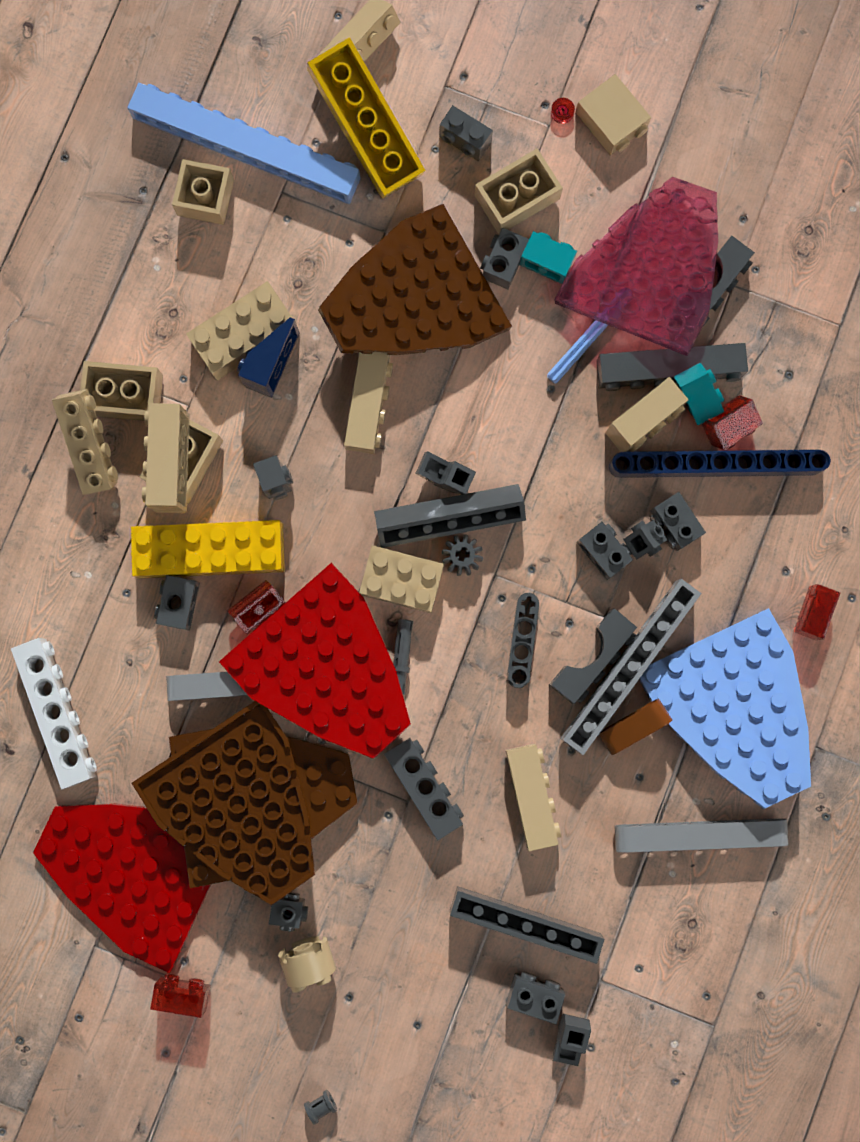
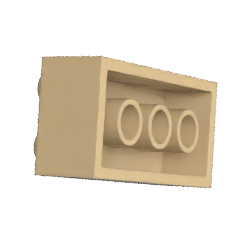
[186,281,292,381]
[142,403,190,513]

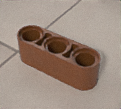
[599,698,673,755]

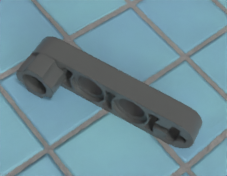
[507,593,539,688]

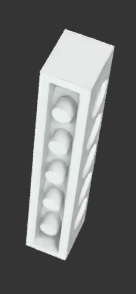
[11,638,97,790]

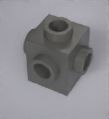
[623,520,668,560]
[269,892,308,932]

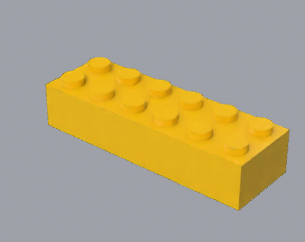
[307,37,426,199]
[131,520,285,579]

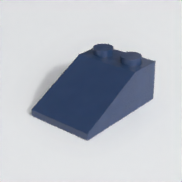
[237,317,300,398]

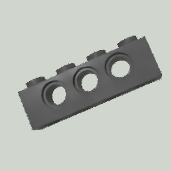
[384,738,464,841]

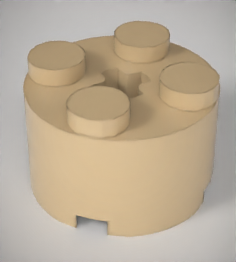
[278,936,336,993]

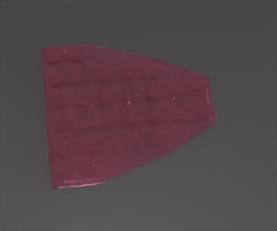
[554,177,718,356]

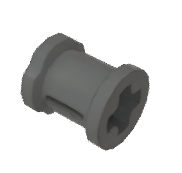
[304,1090,337,1125]

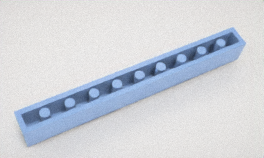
[127,82,360,205]

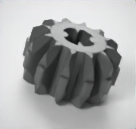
[442,535,483,576]

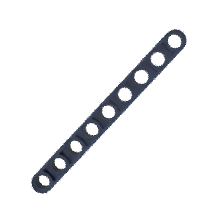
[609,449,831,478]

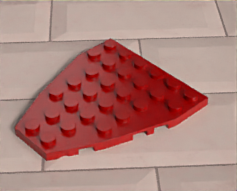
[219,562,411,759]
[33,803,212,974]

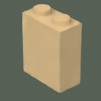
[575,74,651,156]

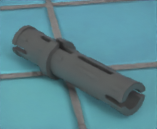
[393,619,413,695]

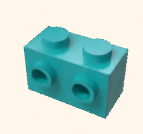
[519,231,577,285]
[674,363,725,425]

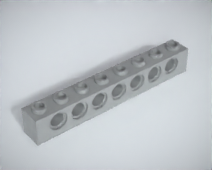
[560,579,702,755]

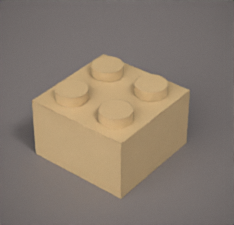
[172,159,234,225]

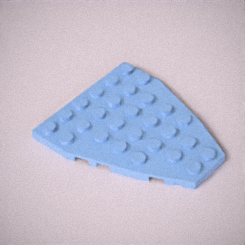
[639,608,811,809]

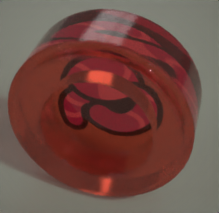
[551,98,575,124]

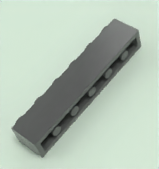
[597,343,748,391]
[374,484,526,548]
[450,886,605,964]

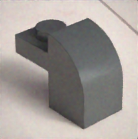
[415,451,476,495]
[553,1014,591,1066]

